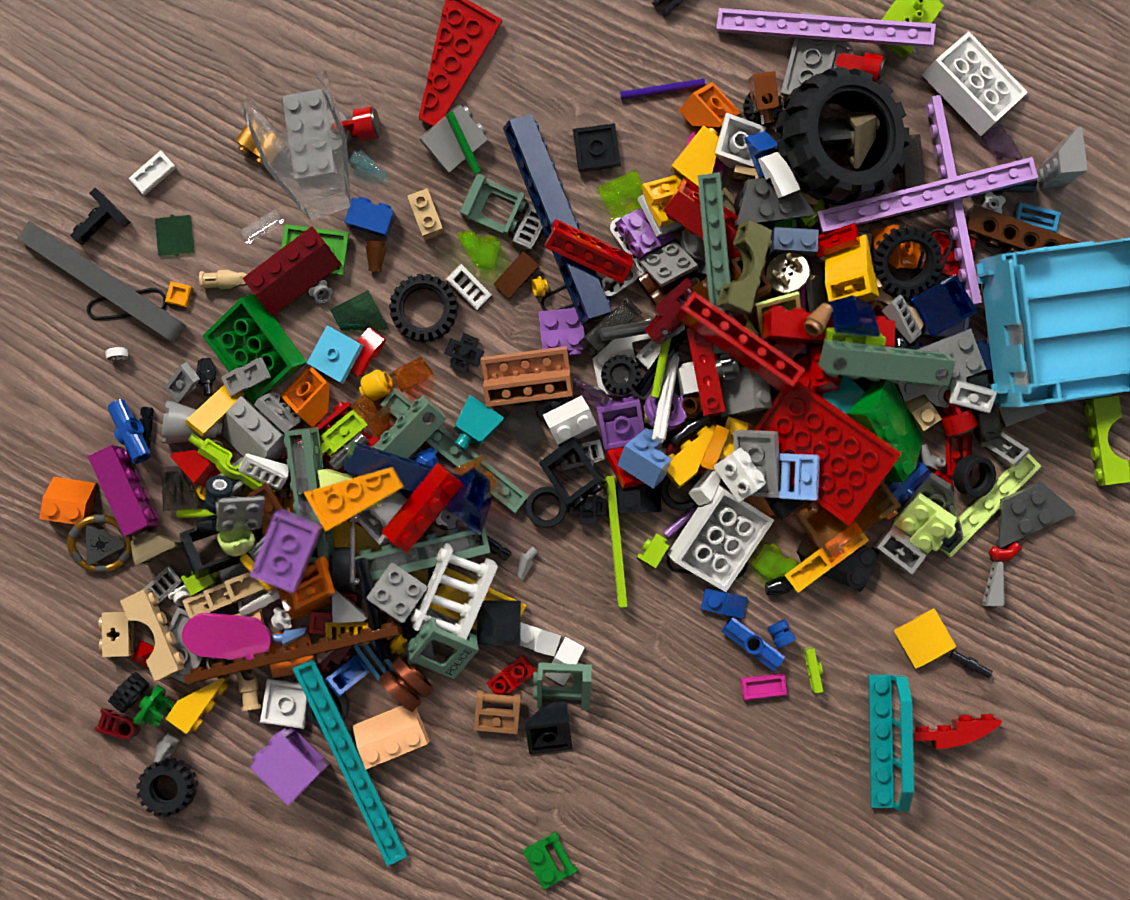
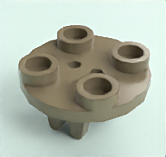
[766,252,811,295]

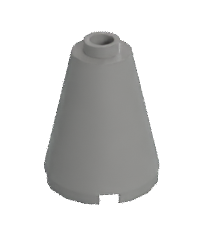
[161,401,223,444]

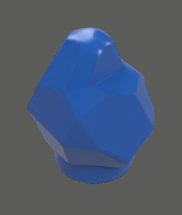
[412,447,439,467]

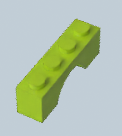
[1084,396,1130,486]

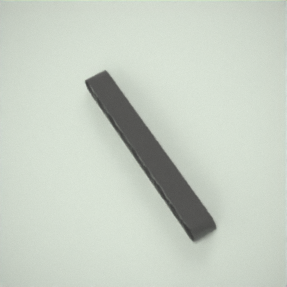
[17,221,187,343]

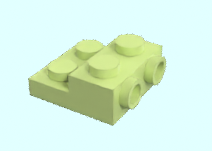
[893,493,957,554]

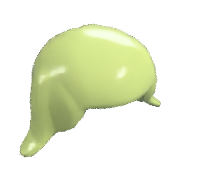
[217,530,255,556]

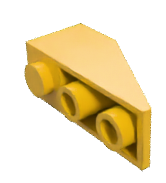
[666,425,715,489]
[165,676,230,734]

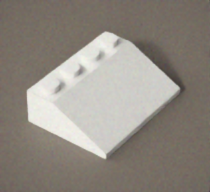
[922,32,1028,136]
[667,484,774,592]

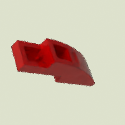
[913,714,1002,749]

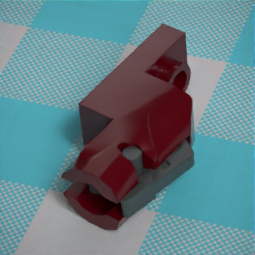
[644,277,694,345]

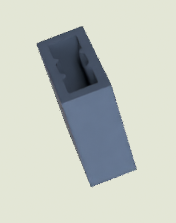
[767,227,819,261]

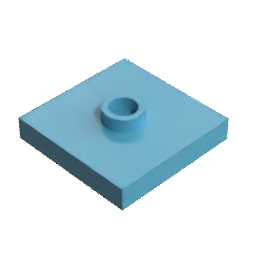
[307,325,364,384]

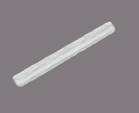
[652,352,680,443]

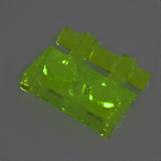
[597,169,643,220]

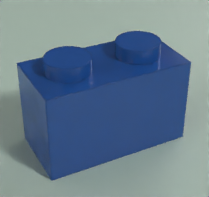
[344,197,396,239]

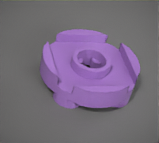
[644,390,688,430]

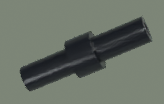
[949,650,993,679]

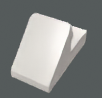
[520,622,561,657]

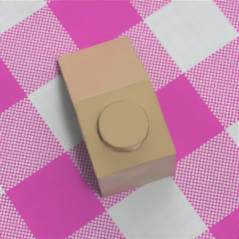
[904,395,942,432]

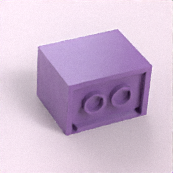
[250,509,323,593]
[250,727,330,805]

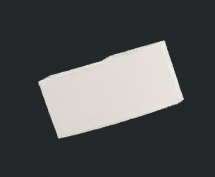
[758,152,800,198]

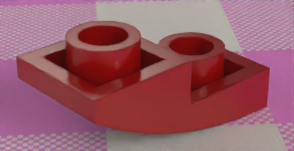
[351,328,386,376]
[486,654,537,695]

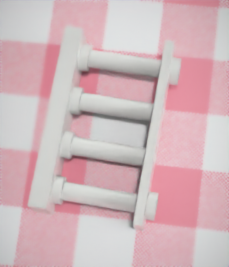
[411,543,498,639]

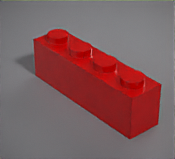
[381,463,463,553]

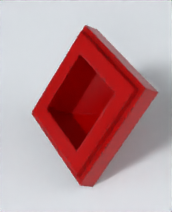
[131,640,154,668]

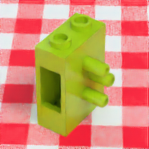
[882,0,944,60]

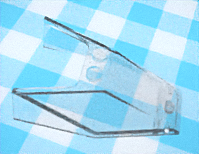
[239,70,351,221]

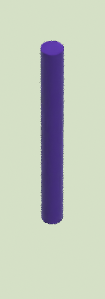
[620,78,705,100]

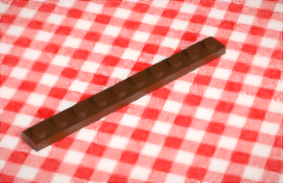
[184,622,403,684]

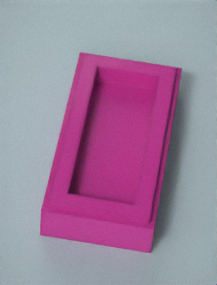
[740,673,787,701]

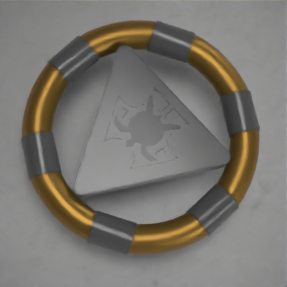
[67,515,133,573]

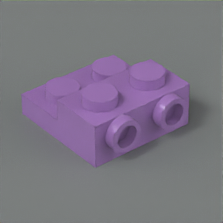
[615,209,674,260]
[538,308,586,356]
[595,394,644,450]

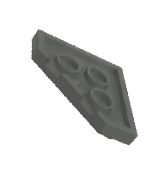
[894,473,963,553]

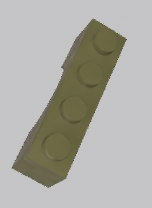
[716,220,772,316]

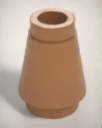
[803,303,833,336]

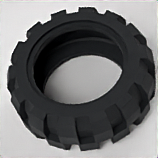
[776,67,910,205]

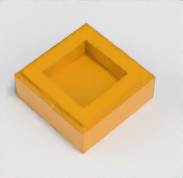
[165,281,193,308]

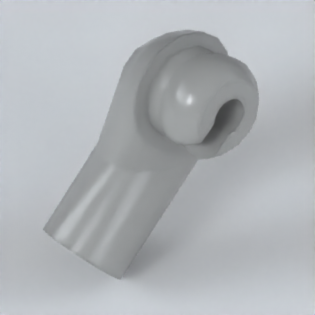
[919,444,946,470]

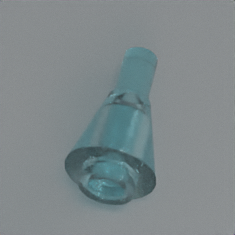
[348,149,388,180]

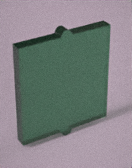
[155,214,194,256]

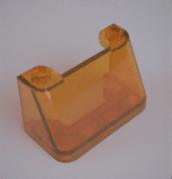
[793,481,901,559]

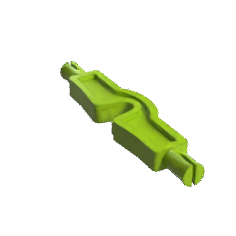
[188,433,276,492]

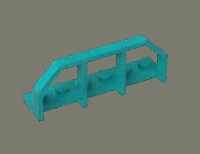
[868,674,914,811]

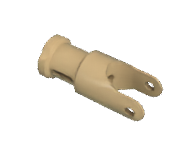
[199,270,247,291]
[237,668,261,711]

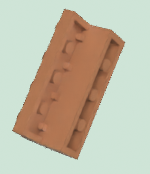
[480,346,573,407]

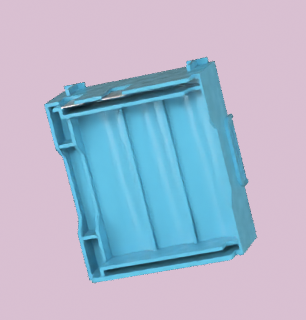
[976,238,1130,407]

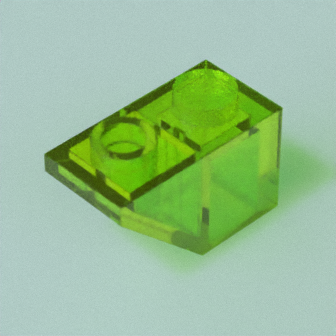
[457,230,501,270]
[749,543,799,578]

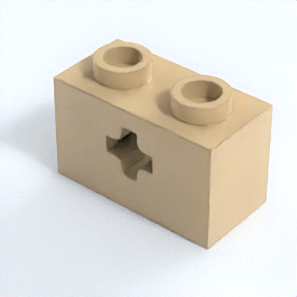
[407,188,444,241]
[99,612,135,657]

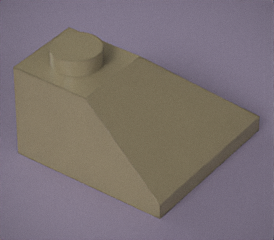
[845,110,880,168]
[130,530,183,565]

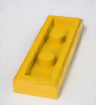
[185,385,245,437]

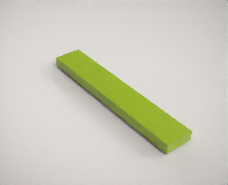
[605,476,627,607]

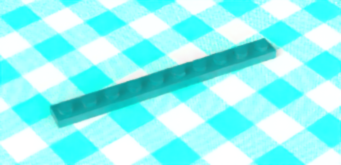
[293,658,407,866]

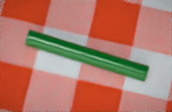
[445,111,481,175]

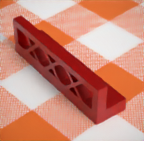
[545,219,633,284]

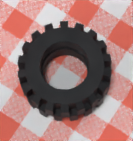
[136,758,198,817]

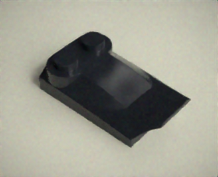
[796,525,879,592]

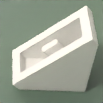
[545,637,585,686]

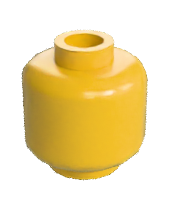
[359,369,393,402]

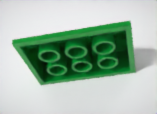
[203,294,307,404]
[847,379,923,483]

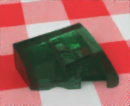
[330,290,389,331]

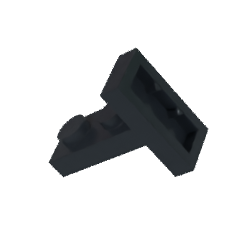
[70,187,131,246]

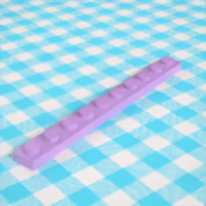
[716,8,936,48]
[926,95,982,309]
[817,157,1038,234]

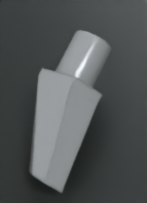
[517,547,538,581]

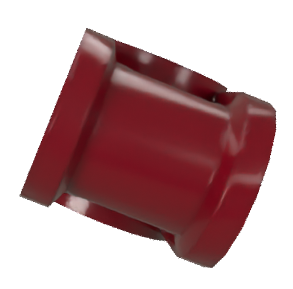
[94,708,141,740]

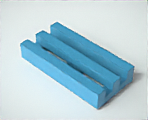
[1014,202,1061,233]
[354,641,394,680]

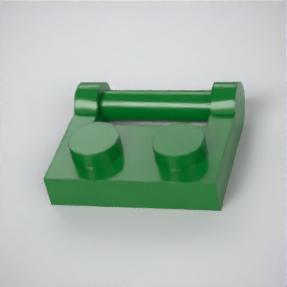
[522,831,578,890]

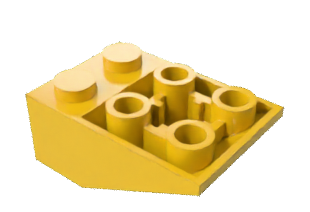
[825,234,879,309]

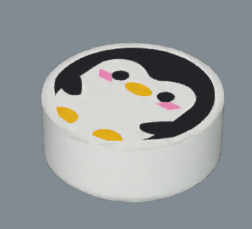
[105,347,128,361]

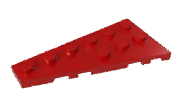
[418,0,502,127]

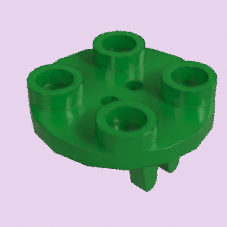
[133,685,174,727]

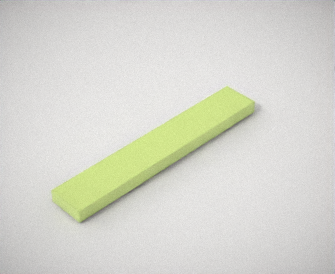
[940,454,1042,558]

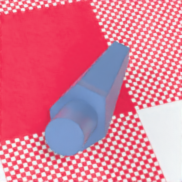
[272,627,307,647]

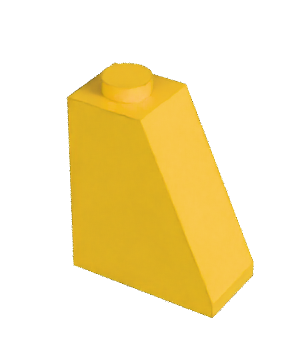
[670,125,719,188]

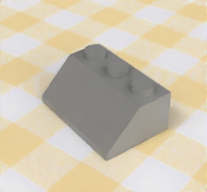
[1037,127,1087,188]
[221,396,287,470]

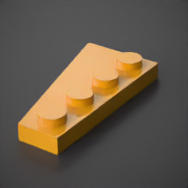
[303,467,404,531]

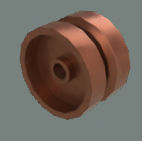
[378,656,434,712]

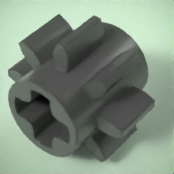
[716,353,741,380]

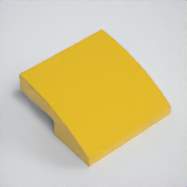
[641,174,682,227]
[894,608,956,669]

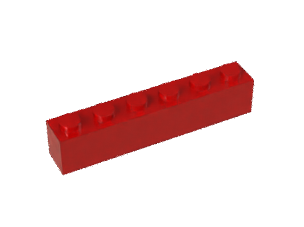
[676,292,805,395]
[762,306,895,347]

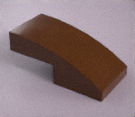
[493,251,540,299]

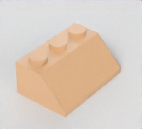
[353,705,430,769]

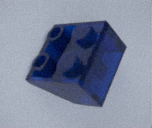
[910,274,977,337]
[446,467,491,535]

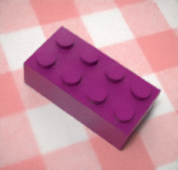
[87,445,160,537]

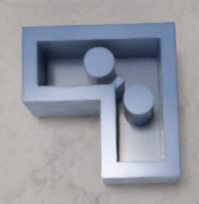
[617,428,672,488]

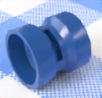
[767,619,796,648]

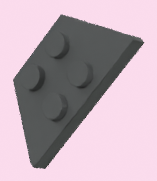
[734,178,815,227]
[996,481,1076,548]

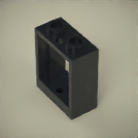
[539,437,607,507]
[179,528,249,579]

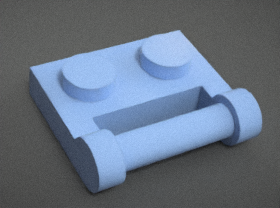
[778,453,820,500]

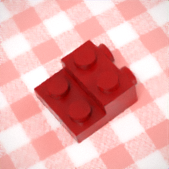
[795,345,842,395]

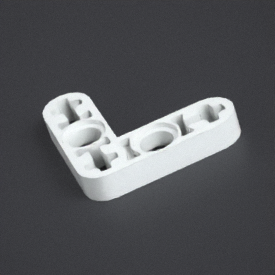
[602,218,648,298]

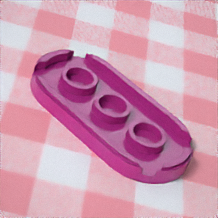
[182,613,272,660]

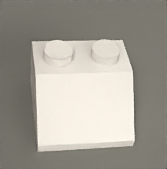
[715,113,766,169]
[543,396,598,448]

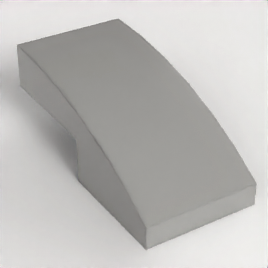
[221,358,271,397]

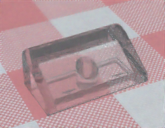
[240,209,284,244]

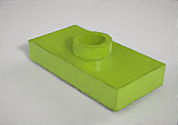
[803,647,823,693]

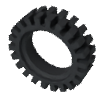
[872,226,943,296]
[389,274,458,343]

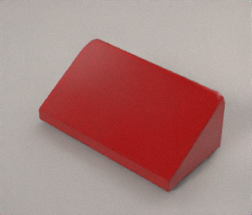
[946,433,972,477]

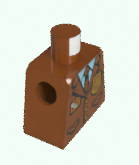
[748,71,779,124]

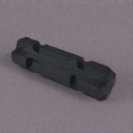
[140,407,154,449]
[472,533,512,561]

